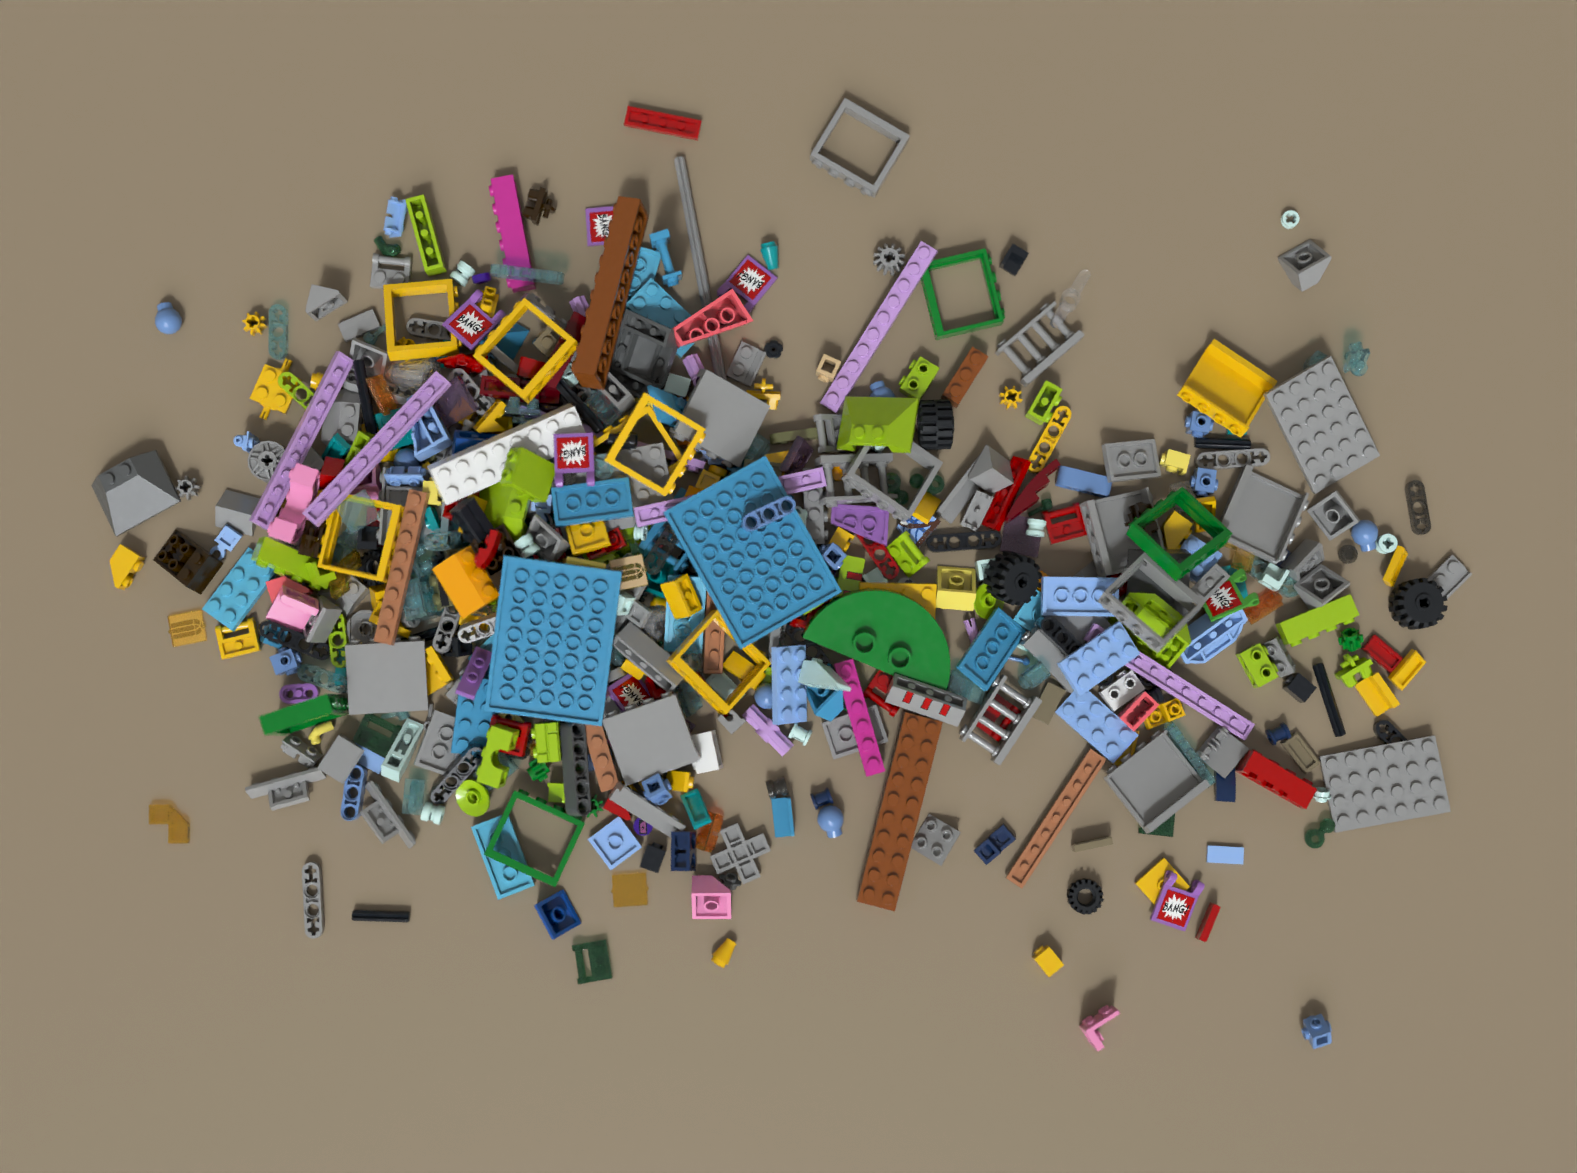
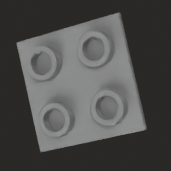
[1194,726,1249,778]
[911,814,961,866]

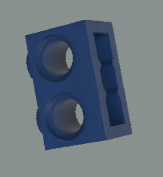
[671,832,696,871]

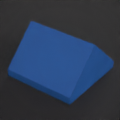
[534,889,581,940]

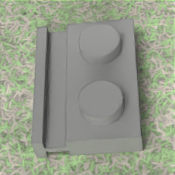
[726,341,766,388]
[1427,554,1472,599]

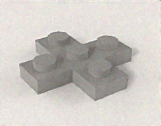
[615,574,653,634]
[710,823,771,884]

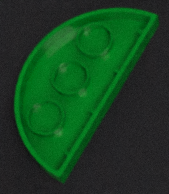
[801,588,951,691]

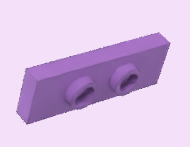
[455,646,492,700]

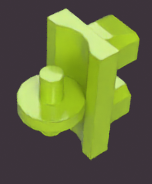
[1334,653,1373,688]

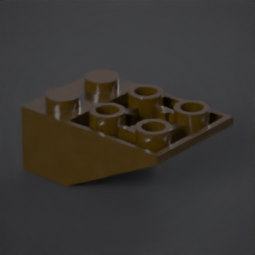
[470,524,522,593]
[153,529,224,595]

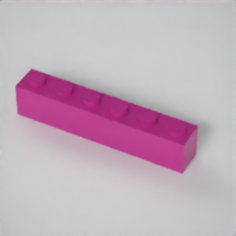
[488,174,536,293]
[834,659,885,777]

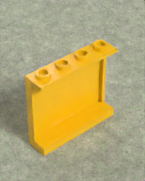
[1177,339,1277,438]

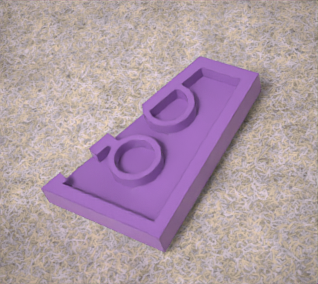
[830,504,889,547]

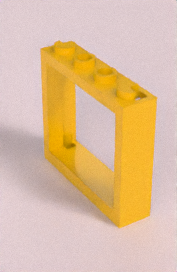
[383,279,462,361]
[473,298,578,404]
[604,392,706,497]
[593,405,688,476]
[317,494,405,583]
[666,609,771,715]

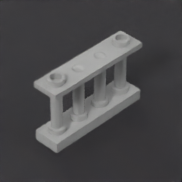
[995,301,1084,387]
[814,453,898,508]
[959,674,1042,765]

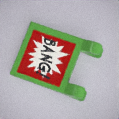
[1203,569,1260,622]

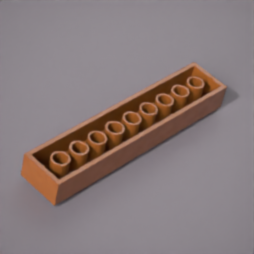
[571,196,649,390]
[856,712,943,911]

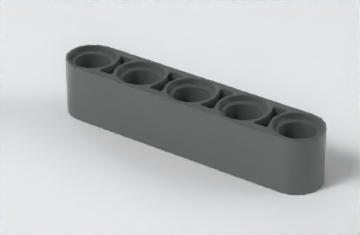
[560,721,591,816]

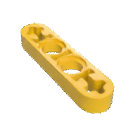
[1028,406,1072,473]

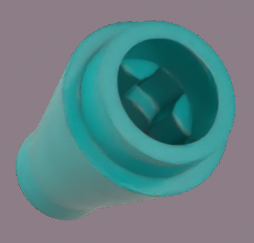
[760,241,779,270]

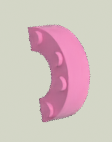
[268,463,320,544]

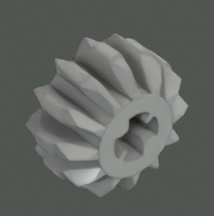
[873,243,905,276]

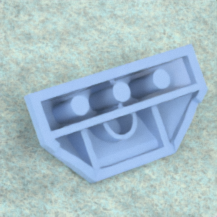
[1180,609,1248,664]

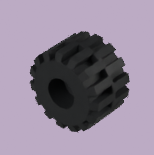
[917,399,954,450]
[984,551,1042,606]
[1388,578,1448,630]

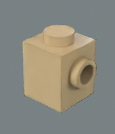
[816,354,841,383]

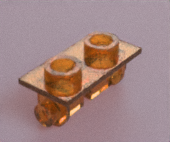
[366,374,398,416]
[1243,590,1283,625]
[696,811,723,853]

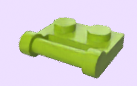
[886,530,930,578]

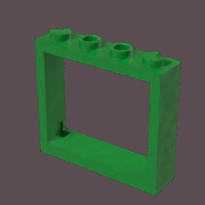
[921,248,1005,340]
[1126,487,1233,582]
[258,694,349,736]
[484,789,585,887]

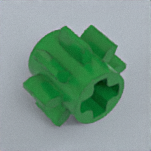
[1338,628,1364,652]
[526,758,550,782]
[587,794,604,818]

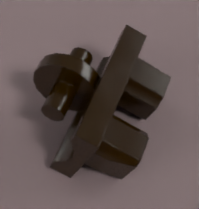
[522,187,556,226]
[1124,502,1158,536]
[298,520,326,558]

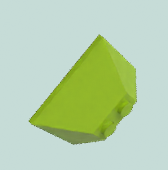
[836,396,919,453]
[479,482,530,541]
[1108,592,1191,669]

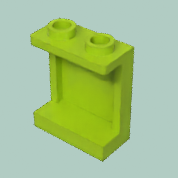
[500,447,555,503]

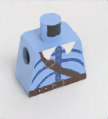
[896,516,941,548]

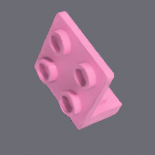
[266,585,319,633]
[1079,1005,1120,1051]

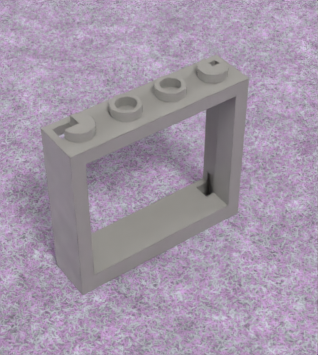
[810,98,910,198]
[482,292,571,381]
[841,442,943,522]
[1098,552,1205,653]

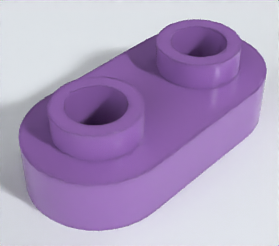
[279,683,320,704]

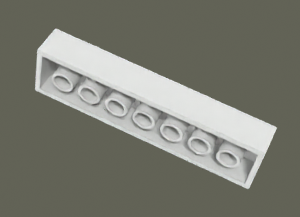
[427,403,586,505]

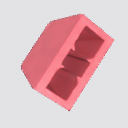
[1118,691,1159,732]

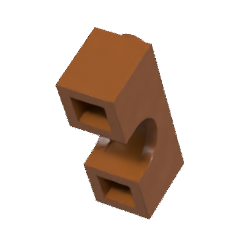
[941,346,989,408]

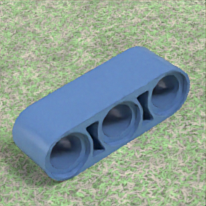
[1055,466,1113,498]
[741,496,796,532]
[341,765,368,821]

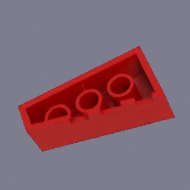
[1235,749,1317,809]

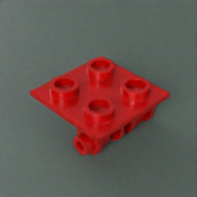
[437,353,488,375]

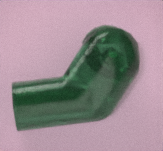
[374,236,401,257]

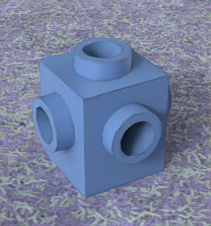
[1184,409,1214,438]
[1189,467,1218,497]
[818,543,847,571]
[269,647,303,676]
[641,773,673,806]
[1301,1014,1332,1049]

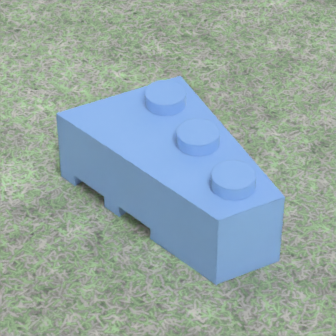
[406,395,453,462]

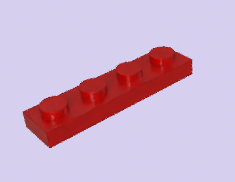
[624,106,702,141]
[982,456,1031,531]

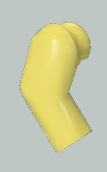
[308,721,334,745]

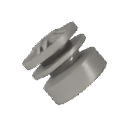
[247,441,286,483]

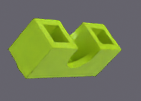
[476,723,520,789]

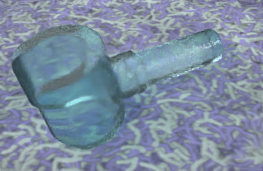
[363,324,386,345]
[381,711,410,721]

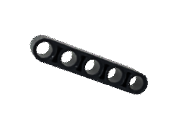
[1036,616,1113,686]

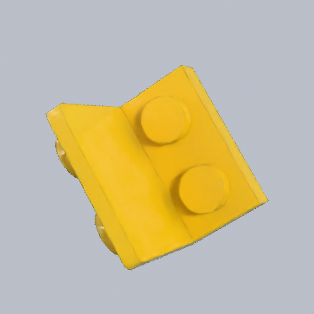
[425,646,455,696]

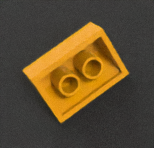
[432,546,499,619]

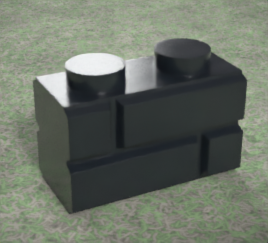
[450,497,495,543]

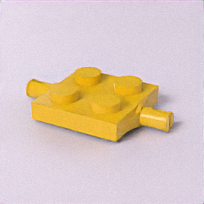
[250,358,301,420]

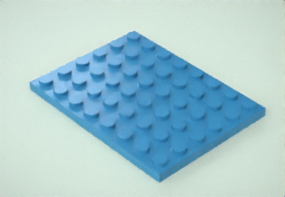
[663,456,842,649]
[485,555,622,726]

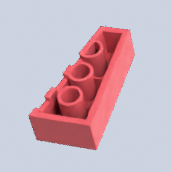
[672,289,753,348]

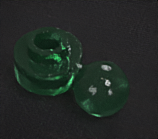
[886,473,909,505]
[909,473,945,495]
[1304,818,1336,848]

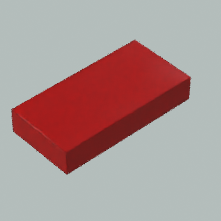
[1361,634,1403,674]
[1195,902,1221,942]

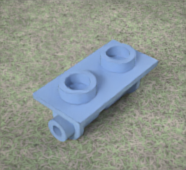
[383,197,407,238]
[233,431,260,453]
[384,466,426,487]

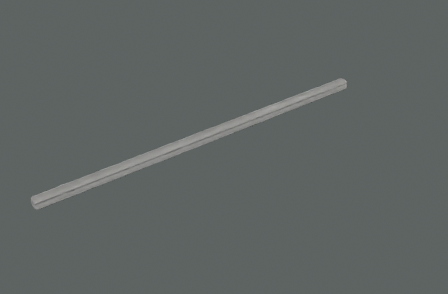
[674,156,727,381]

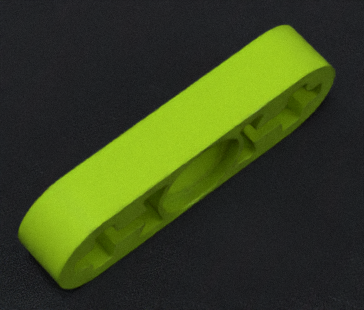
[278,372,314,410]
[328,614,348,668]

